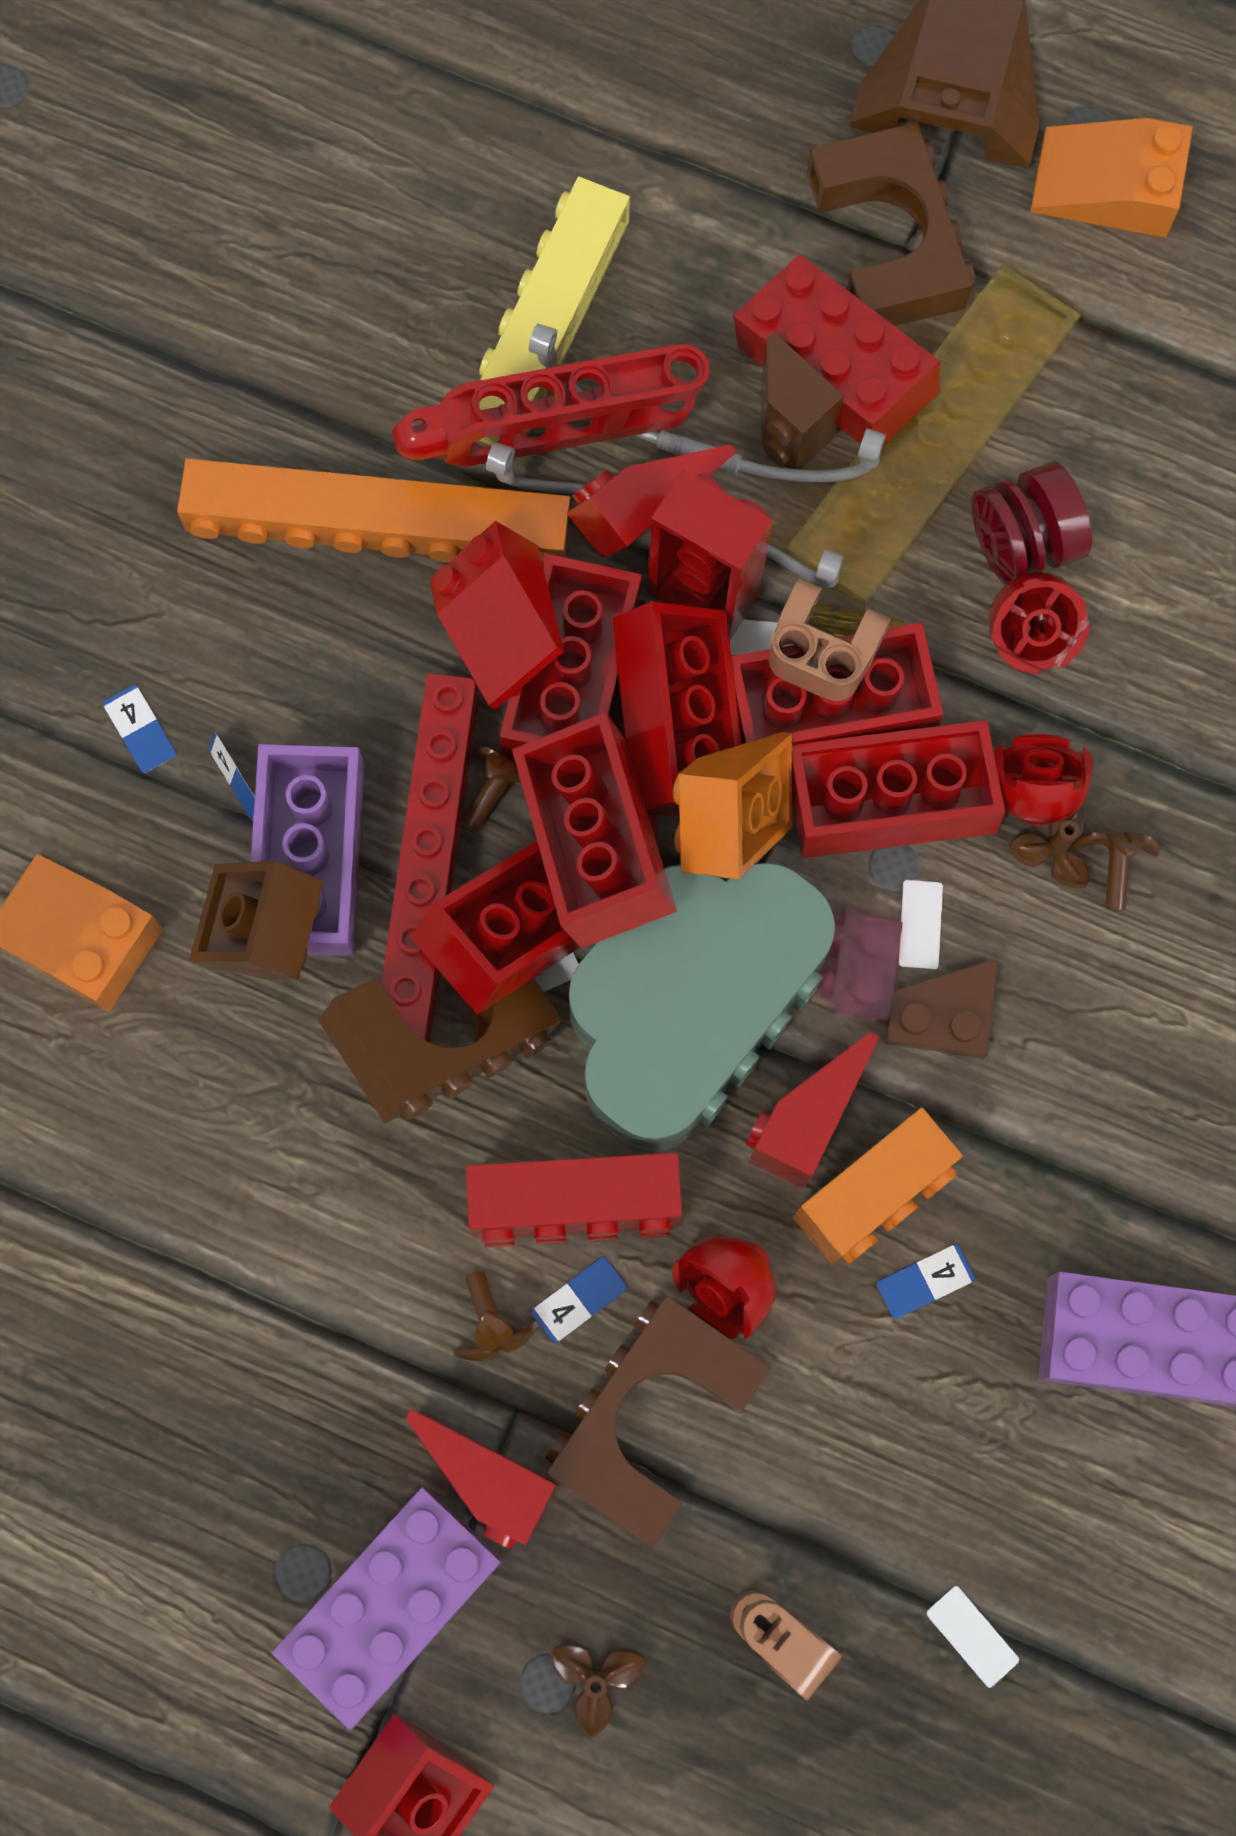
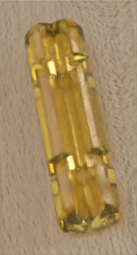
[808,603,903,637]

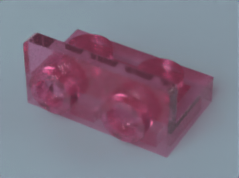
[821,907,903,1023]

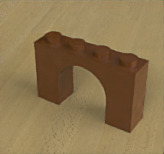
[807,122,976,326]
[318,978,562,1124]
[545,1296,771,1549]

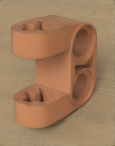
[768,578,891,701]
[730,1590,842,1700]

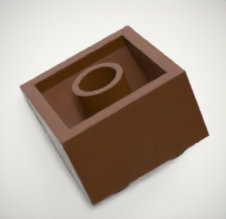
[761,332,844,470]
[189,861,324,980]

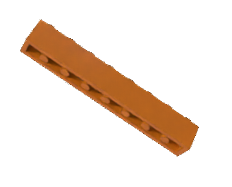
[177,458,570,564]

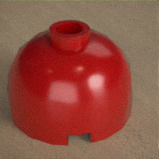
[989,572,1090,674]
[994,734,1094,826]
[671,1234,777,1340]

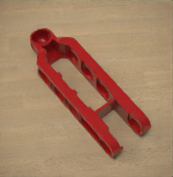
[391,344,710,467]

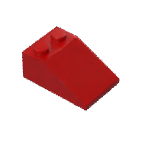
[566,444,737,558]
[430,520,564,709]
[745,1032,879,1189]
[406,1409,557,1549]

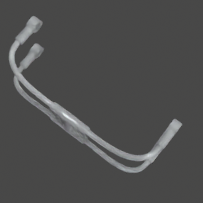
[486,323,886,588]

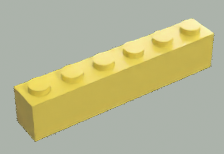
[479,176,630,445]

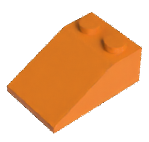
[1030,118,1193,238]
[673,732,792,879]
[0,854,163,1013]

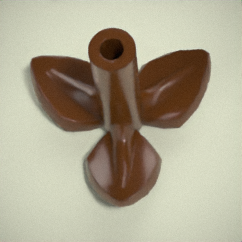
[461,747,521,830]
[1009,806,1089,888]
[1073,830,1160,910]
[454,1271,540,1361]
[551,1644,645,1738]

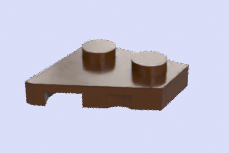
[885,960,998,1059]

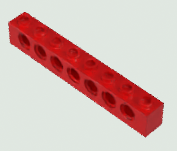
[381,673,479,1043]

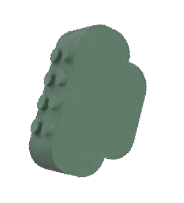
[569,863,835,1152]

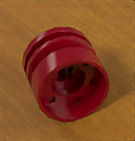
[971,461,1092,585]

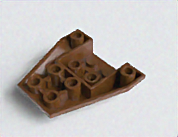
[849,0,1040,169]

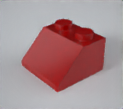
[329,1714,495,1836]

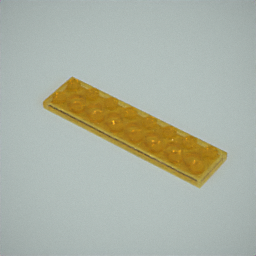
[786,264,1081,608]

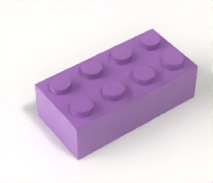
[251,744,365,956]
[1038,1272,1236,1407]
[271,1487,503,1731]

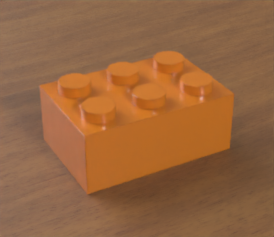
[792,1107,963,1265]

